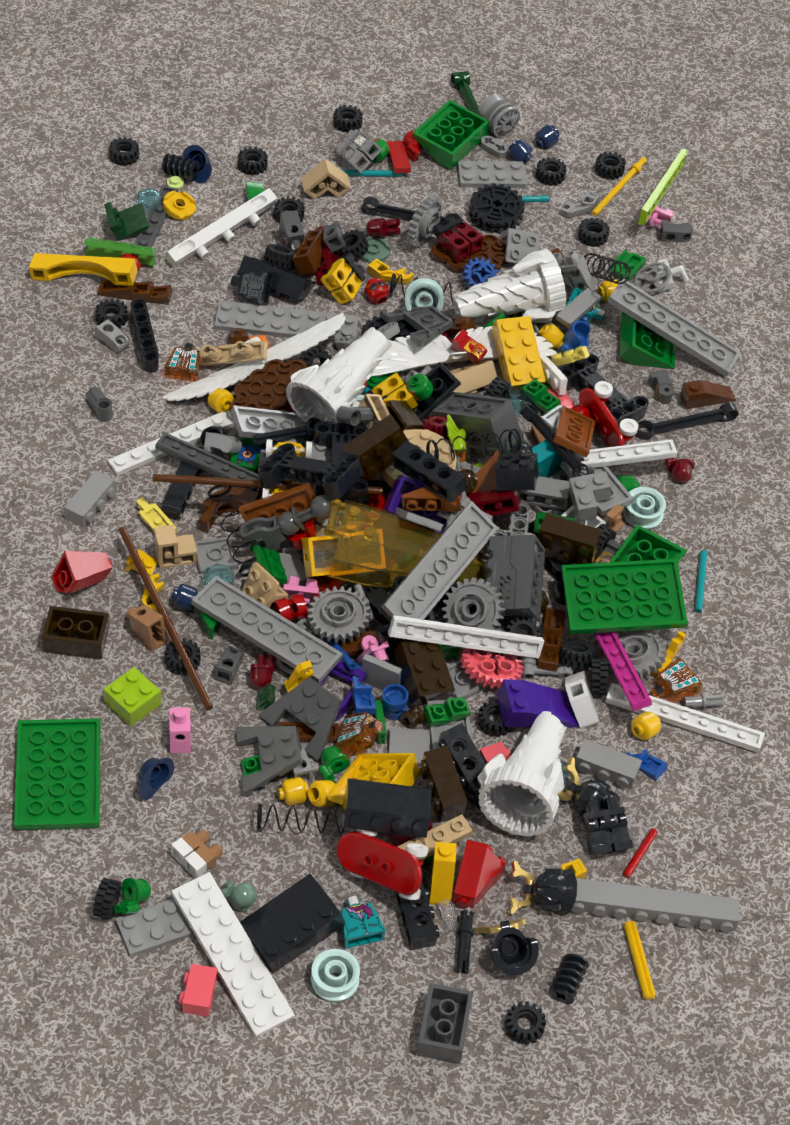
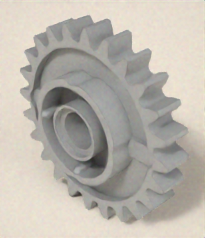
[407,194,444,248]
[442,577,505,631]
[308,586,371,644]
[603,630,667,680]

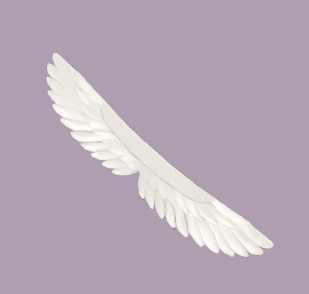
[162,313,346,401]
[371,326,556,377]

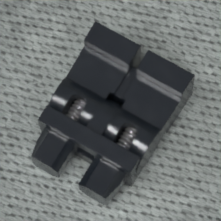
[583,796,633,855]

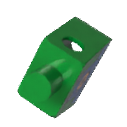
[231,442,266,474]

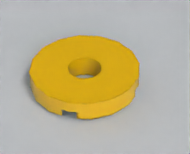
[162,191,196,220]

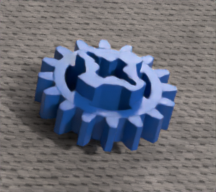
[461,257,499,288]

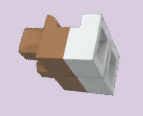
[171,830,223,879]

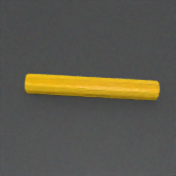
[624,921,656,1000]

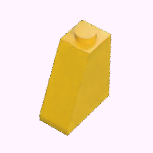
[429,842,457,906]

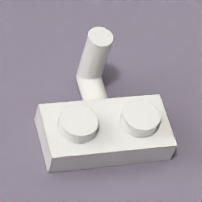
[651,258,689,292]

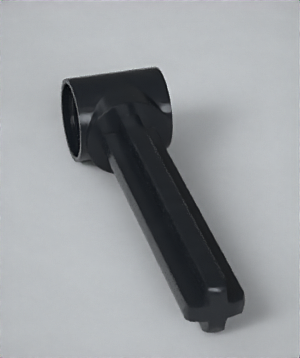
[253,417,321,445]

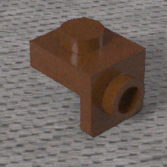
[230,328,249,344]

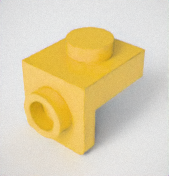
[124,549,158,576]

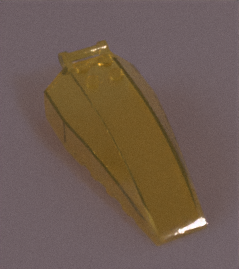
[324,499,486,588]

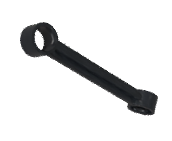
[361,197,461,225]
[519,402,594,478]
[636,402,739,440]

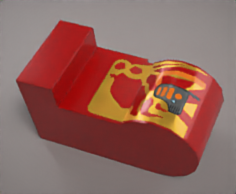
[451,329,487,364]

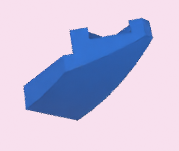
[352,676,376,714]
[625,750,668,781]

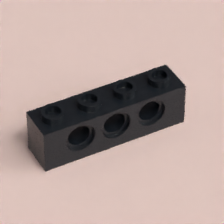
[392,441,466,503]
[438,723,486,809]
[395,869,440,950]

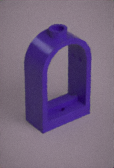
[319,661,366,722]

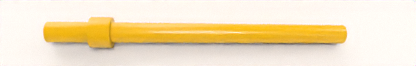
[591,157,647,216]

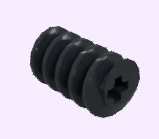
[162,153,200,181]
[549,954,589,1004]

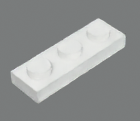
[539,353,568,395]

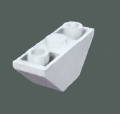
[565,671,600,728]

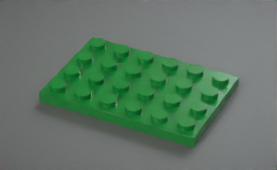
[561,559,688,634]
[14,718,101,830]

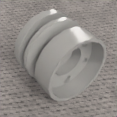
[477,94,520,138]

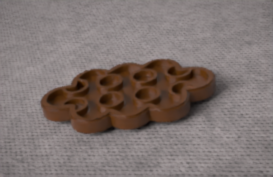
[431,235,508,272]
[230,359,308,417]

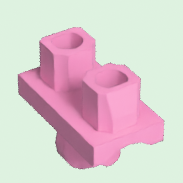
[647,205,673,227]
[283,576,319,604]
[357,635,389,663]

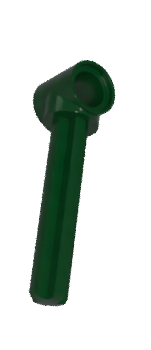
[451,71,479,114]

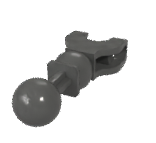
[239,495,335,551]

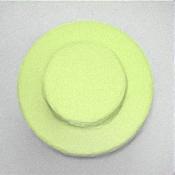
[167,176,184,190]

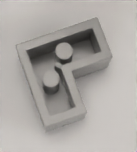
[569,471,611,522]

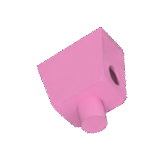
[169,707,191,753]

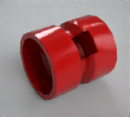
[274,593,308,622]

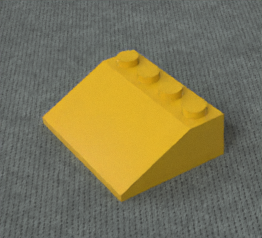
[327,753,420,805]

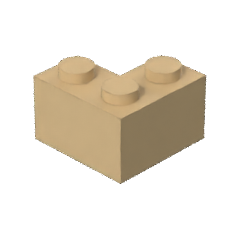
[301,159,351,199]
[154,525,197,569]

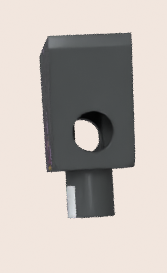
[279,210,304,252]

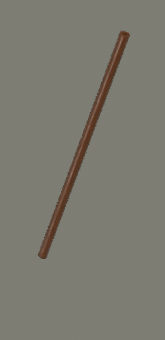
[153,474,383,495]
[118,527,213,711]

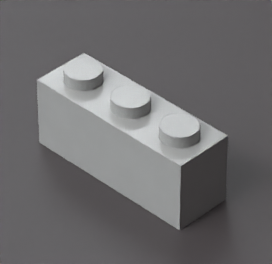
[64,471,116,528]
[575,739,642,789]

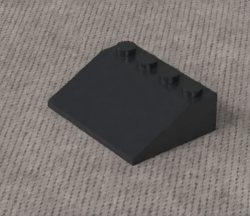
[240,874,345,973]

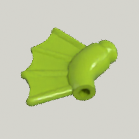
[446,414,466,453]

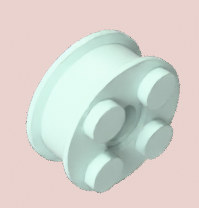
[405,278,444,311]
[623,487,666,529]
[311,949,360,1002]

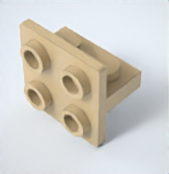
[242,562,288,608]

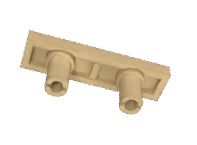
[200,341,267,367]
[398,814,473,860]

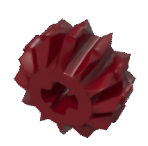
[422,415,449,441]

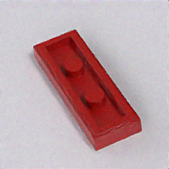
[387,140,411,174]

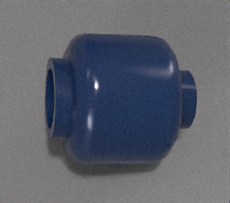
[535,125,559,149]
[508,139,533,163]
[171,584,198,612]

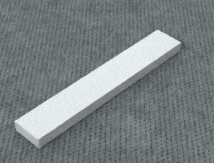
[567,440,677,471]

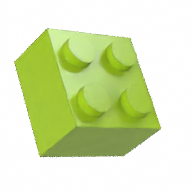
[103,667,161,727]

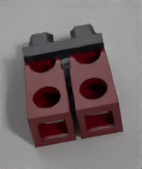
[433,217,483,262]

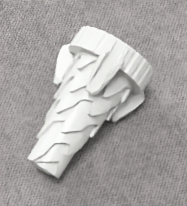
[452,249,566,323]
[286,327,392,423]
[477,711,567,836]

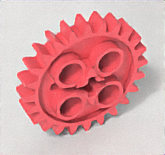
[460,648,524,689]

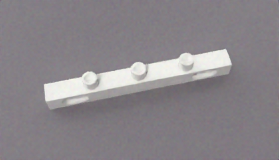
[165,188,278,267]

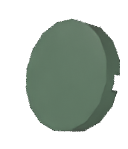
[360,237,390,263]

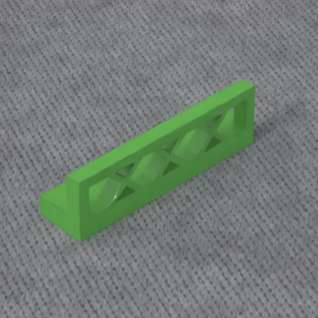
[84,237,157,266]

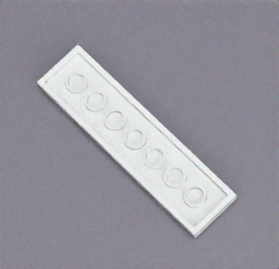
[171,872,295,1038]

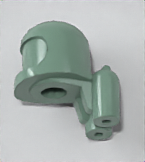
[221,880,257,912]

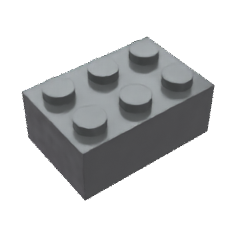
[416,983,473,1063]

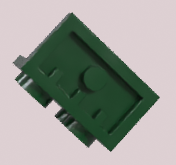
[104,202,149,241]

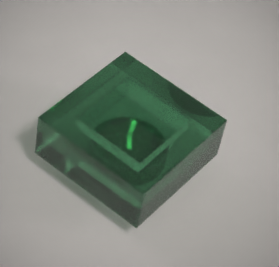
[256,683,276,711]

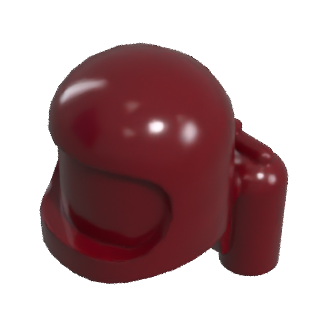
[366,218,401,238]
[665,457,695,483]
[250,654,276,688]

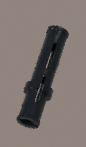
[455,910,474,974]

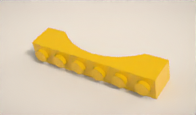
[28,253,138,286]

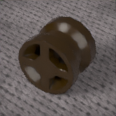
[400,704,426,729]

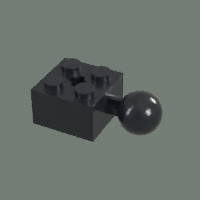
[495,442,539,491]

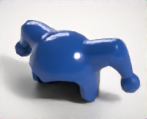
[557,316,591,355]

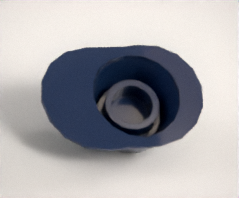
[182,145,212,184]
[139,757,175,800]

